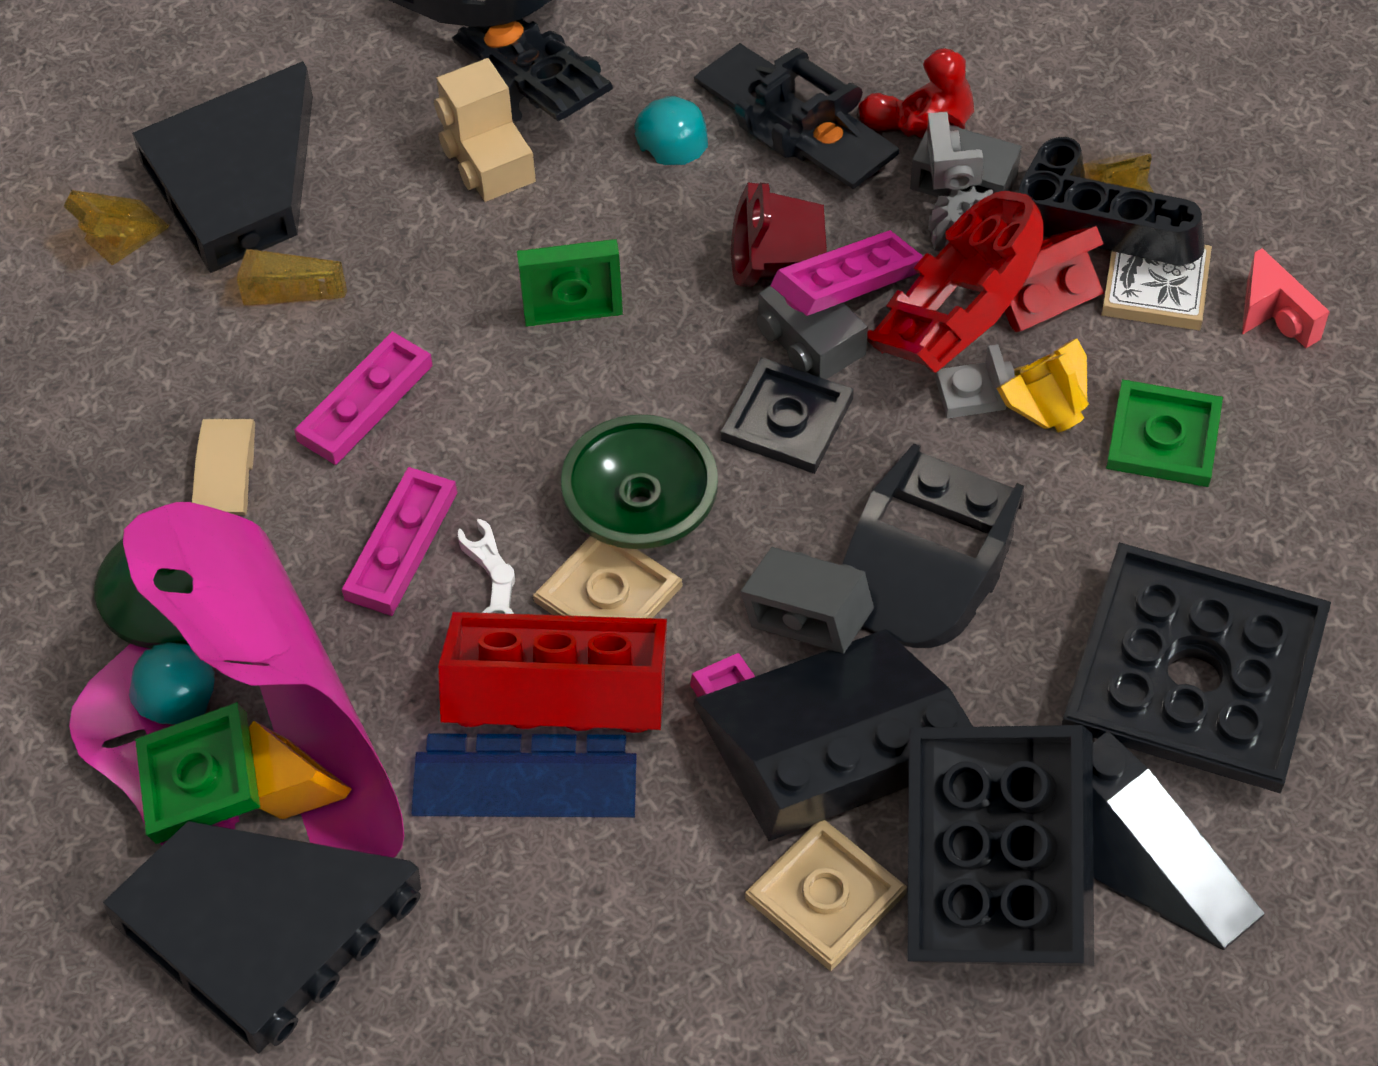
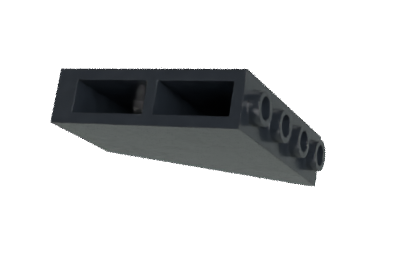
[132,61,313,273]
[103,821,421,1054]

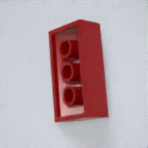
[438,612,667,733]

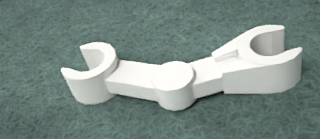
[458,519,515,614]

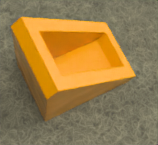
[249,721,352,819]

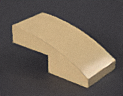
[192,419,255,515]

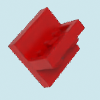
[1005,226,1104,332]

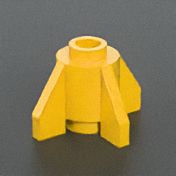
[996,338,1089,433]

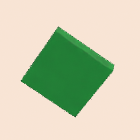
[517,239,623,327]
[1106,379,1223,487]
[135,702,260,844]

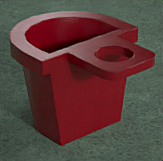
[731,182,827,287]

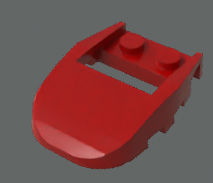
[867,191,1043,373]

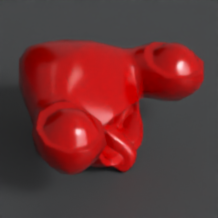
[857,48,974,138]

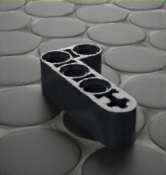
[1019,137,1205,265]

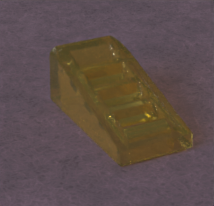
[237,249,347,306]

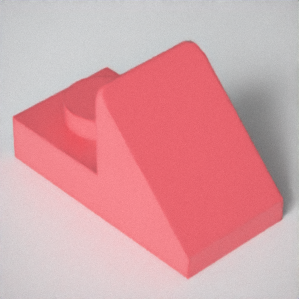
[1242,248,1330,348]

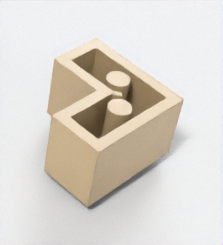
[434,58,536,202]

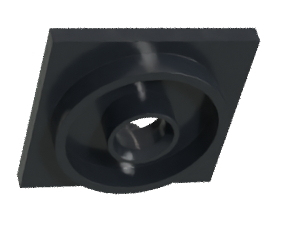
[1062,542,1331,794]

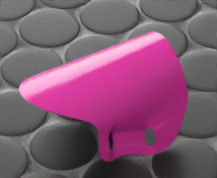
[69,502,404,858]

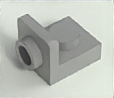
[927,112,983,190]
[935,344,1015,419]

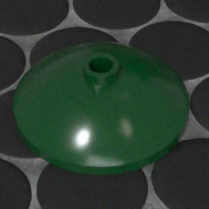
[561,414,718,549]
[94,538,193,648]

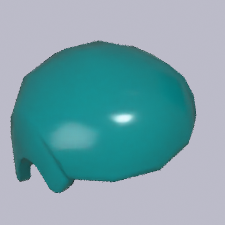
[634,96,708,165]
[129,643,215,724]

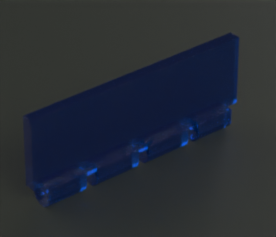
[411,733,637,818]

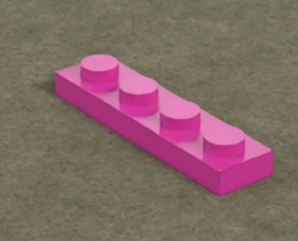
[770,230,923,316]

